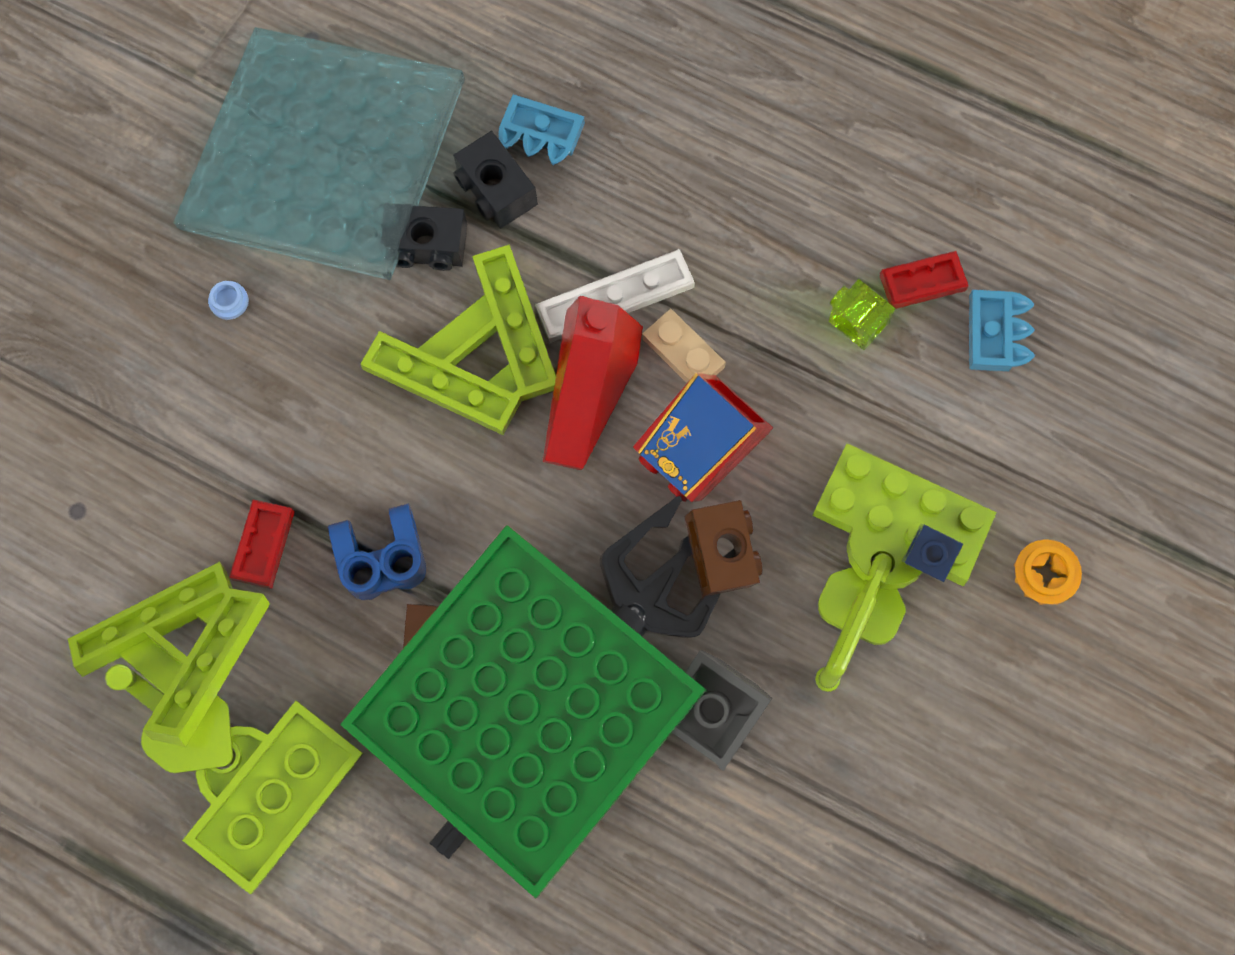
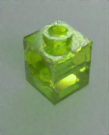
[828,279,896,350]

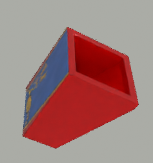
[633,373,773,502]

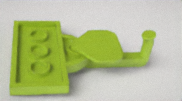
[812,443,997,692]
[105,664,364,895]

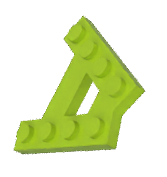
[360,244,556,436]
[67,562,270,747]

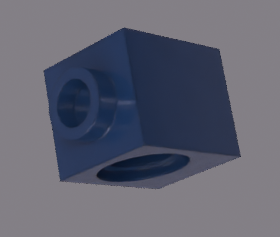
[902,524,963,582]

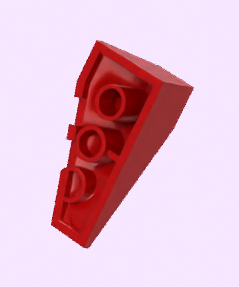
[543,296,643,470]

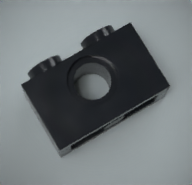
[453,130,538,229]
[380,204,467,271]

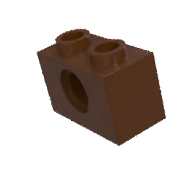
[684,500,763,597]

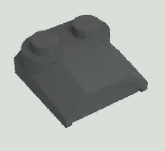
[672,650,772,771]

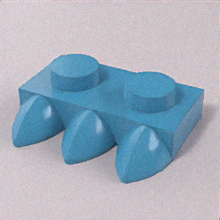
[498,94,585,165]
[969,290,1035,372]

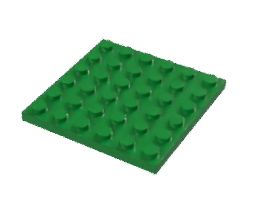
[340,525,706,899]

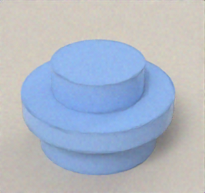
[208,281,249,320]

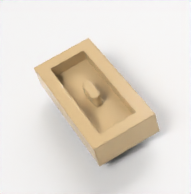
[642,309,726,383]

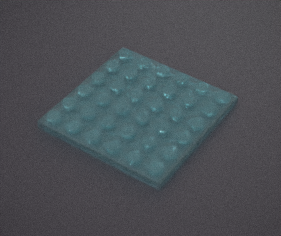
[173,27,465,280]

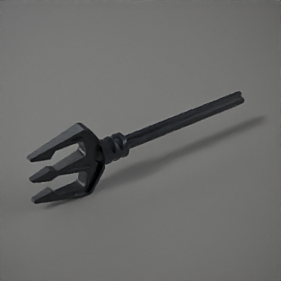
[429,496,734,859]

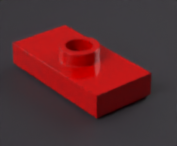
[879,251,969,310]
[229,499,295,589]

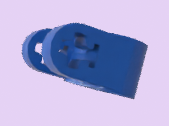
[328,503,426,600]

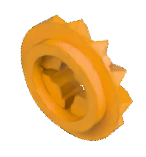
[1013,539,1082,605]

